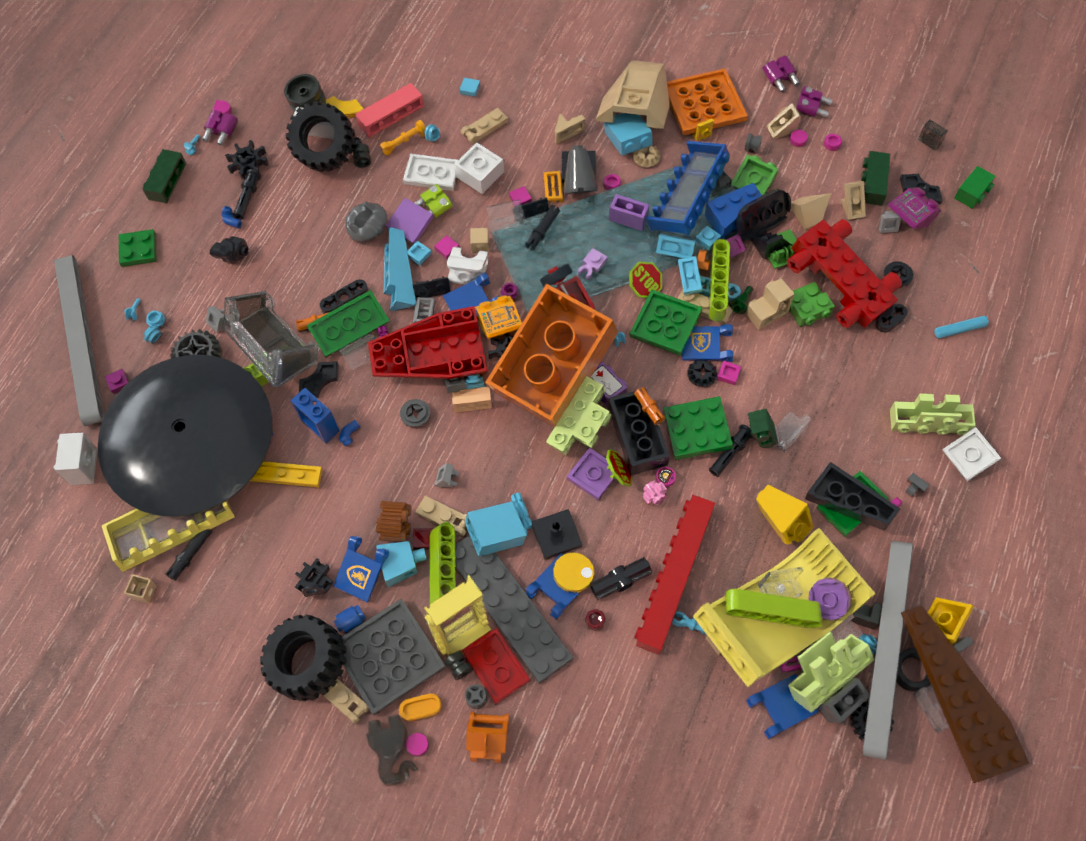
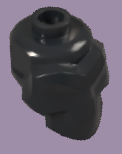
[209,236,249,263]

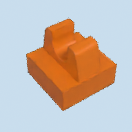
[693,249,711,270]

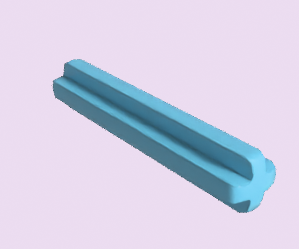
[934,316,989,338]

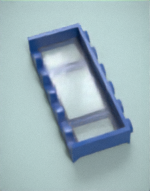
[646,141,730,236]

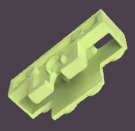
[546,376,612,456]
[890,394,976,435]
[788,631,874,712]

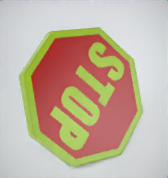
[629,261,662,298]
[606,449,633,487]

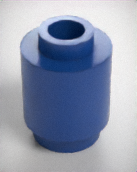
[334,605,366,633]

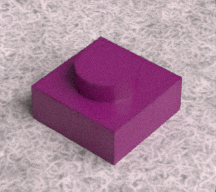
[726,234,746,258]
[105,369,129,394]

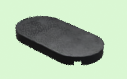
[736,189,792,239]

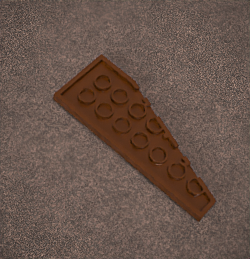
[901,606,1029,783]

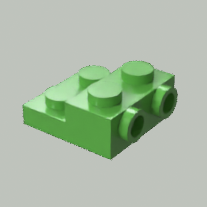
[730,154,778,195]
[789,282,835,327]

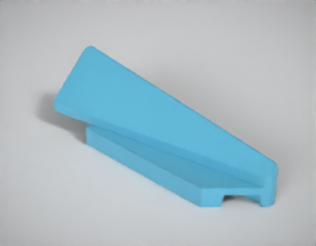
[384,227,416,311]

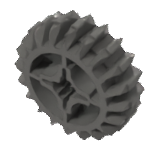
[170,329,222,358]

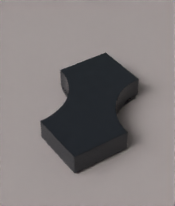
[900,174,943,205]
[299,361,339,398]

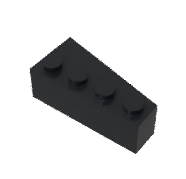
[805,462,900,531]

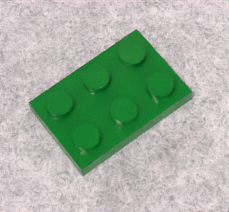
[816,471,889,537]

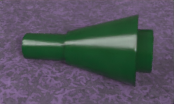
[730,286,753,314]

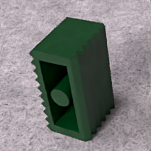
[747,409,778,448]

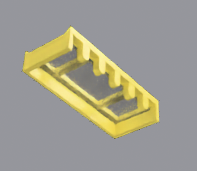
[101,500,235,572]
[424,575,492,657]

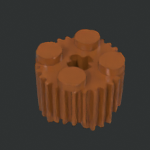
[376,501,412,542]

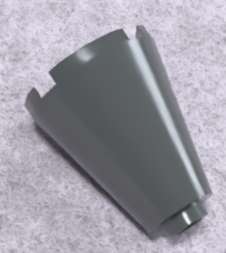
[564,145,598,194]

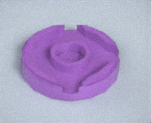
[809,577,851,620]

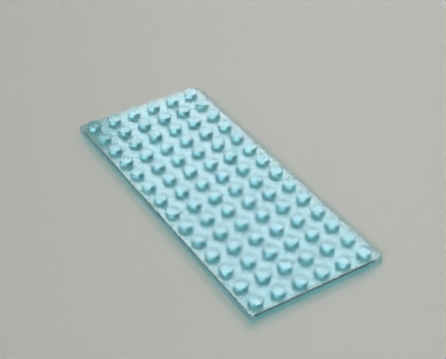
[491,158,748,313]

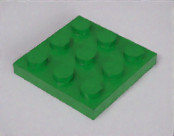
[629,290,703,356]
[664,396,733,460]

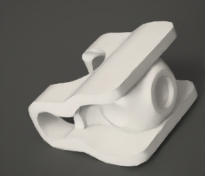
[447,247,488,285]

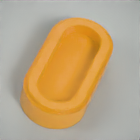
[399,694,442,722]

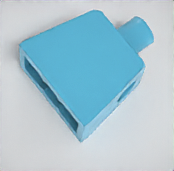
[376,541,427,587]

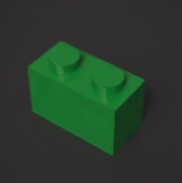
[954,166,996,209]

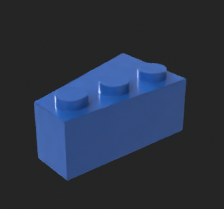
[704,183,762,239]

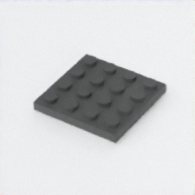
[342,598,446,716]

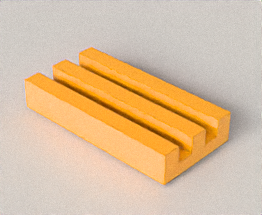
[544,171,563,203]

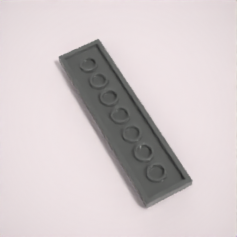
[446,535,573,684]

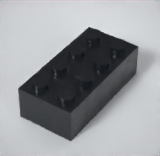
[608,388,670,475]

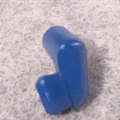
[221,206,242,229]
[339,420,360,446]

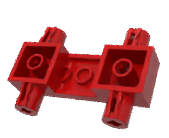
[787,219,902,329]

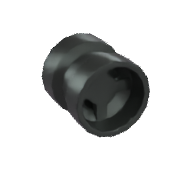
[353,143,371,168]
[444,650,473,680]

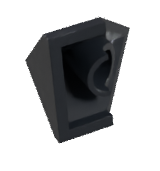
[751,231,793,259]

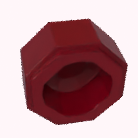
[585,609,606,631]

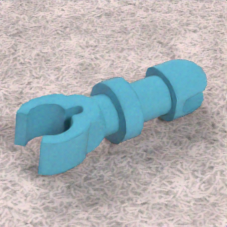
[672,611,707,635]

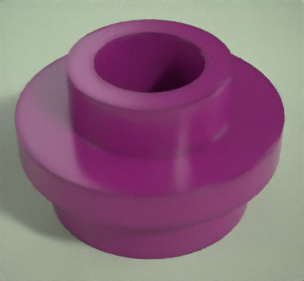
[501,283,519,300]

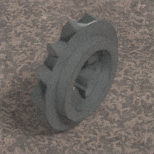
[400,399,431,428]

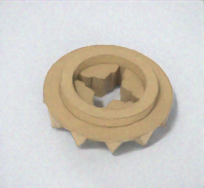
[633,146,660,167]

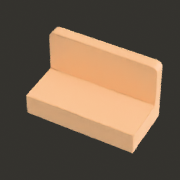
[452,387,492,413]

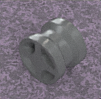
[744,133,762,153]
[465,684,487,709]

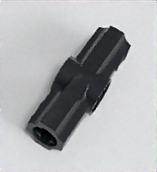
[590,557,652,600]

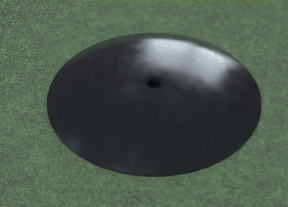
[98,355,273,517]

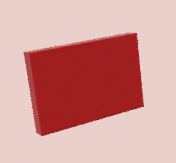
[462,628,531,705]

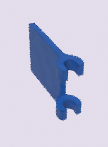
[443,272,499,315]
[526,553,580,620]
[746,674,819,739]

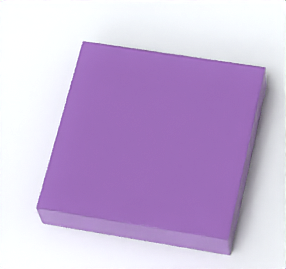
[386,198,434,244]
[567,448,615,500]

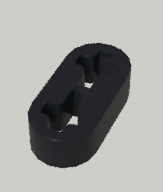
[876,304,908,333]

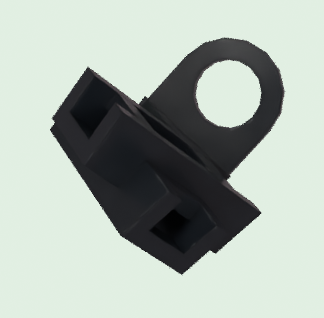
[295,558,333,597]

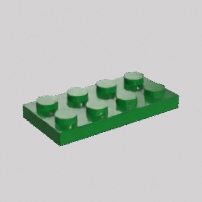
[307,290,390,358]

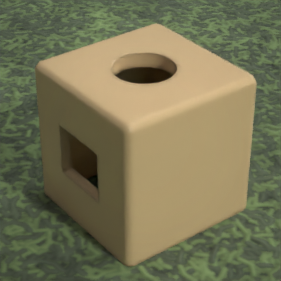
[470,228,489,253]
[124,575,157,604]

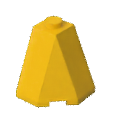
[756,485,814,545]

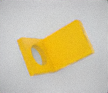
[692,119,714,141]

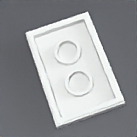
[403,154,458,191]

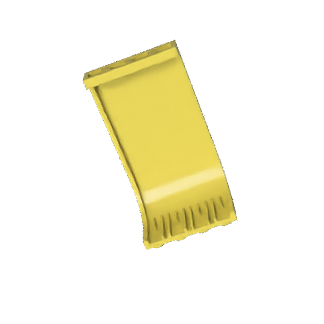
[693,528,875,687]

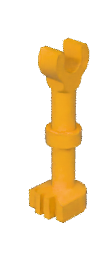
[380,120,426,156]

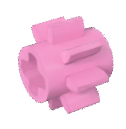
[643,481,667,505]

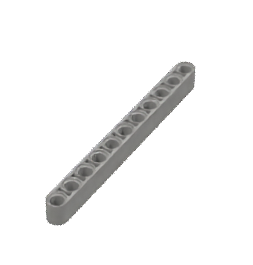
[54,255,104,426]
[863,540,913,760]

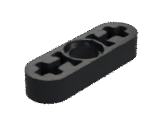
[320,279,368,314]

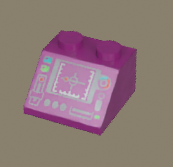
[888,187,942,229]

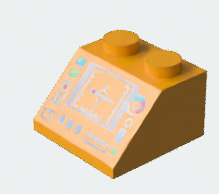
[475,296,522,339]

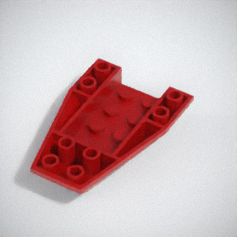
[368,306,488,379]

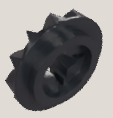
[883,261,914,288]
[687,358,718,387]

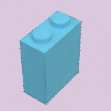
[604,113,653,156]
[465,502,527,557]

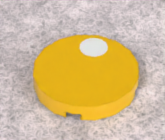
[553,553,594,593]

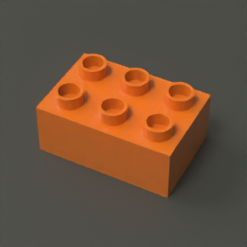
[485,284,618,428]

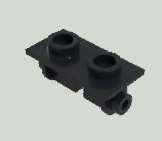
[512,197,549,223]
[413,276,451,299]

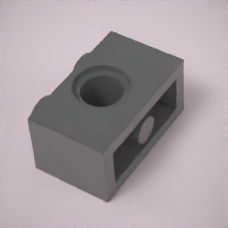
[817,678,870,723]

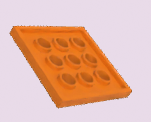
[667,68,748,136]

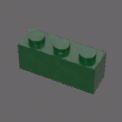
[142,149,187,204]
[861,151,890,206]

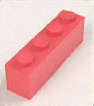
[355,83,424,138]

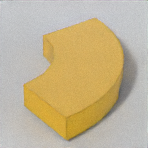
[326,96,363,118]

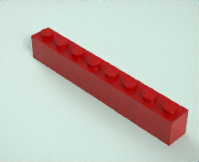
[634,495,715,655]

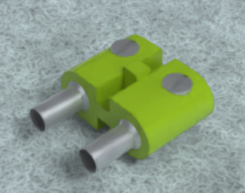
[415,184,453,218]

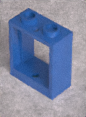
[290,388,340,444]

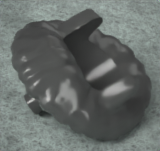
[345,202,387,242]

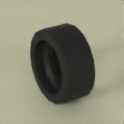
[896,648,931,692]

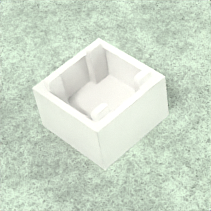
[454,142,504,194]
[53,433,98,485]

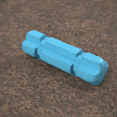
[511,492,532,530]

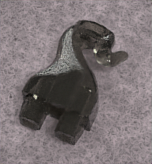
[366,714,418,786]

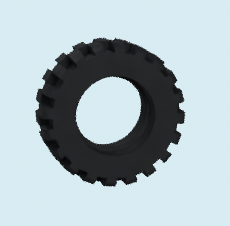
[286,101,355,172]
[260,614,346,701]

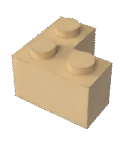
[746,278,795,330]

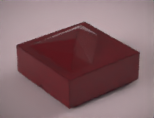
[413,528,433,550]

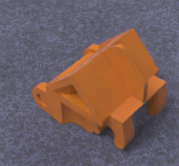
[466,712,509,763]

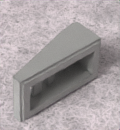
[413,297,435,323]

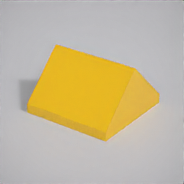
[927,597,974,645]

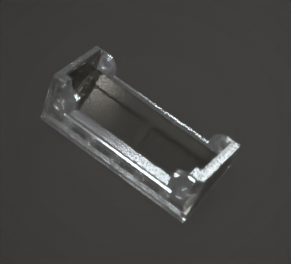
[223,291,320,387]

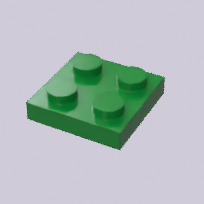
[118,229,157,267]

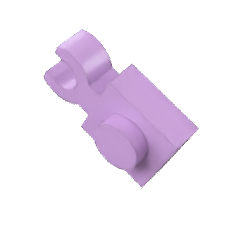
[578,248,608,280]

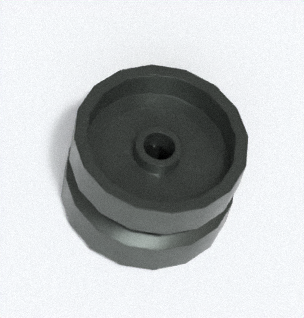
[284,74,326,113]

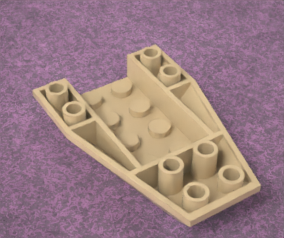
[596,60,670,129]

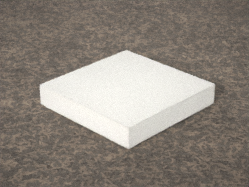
[942,427,1001,482]

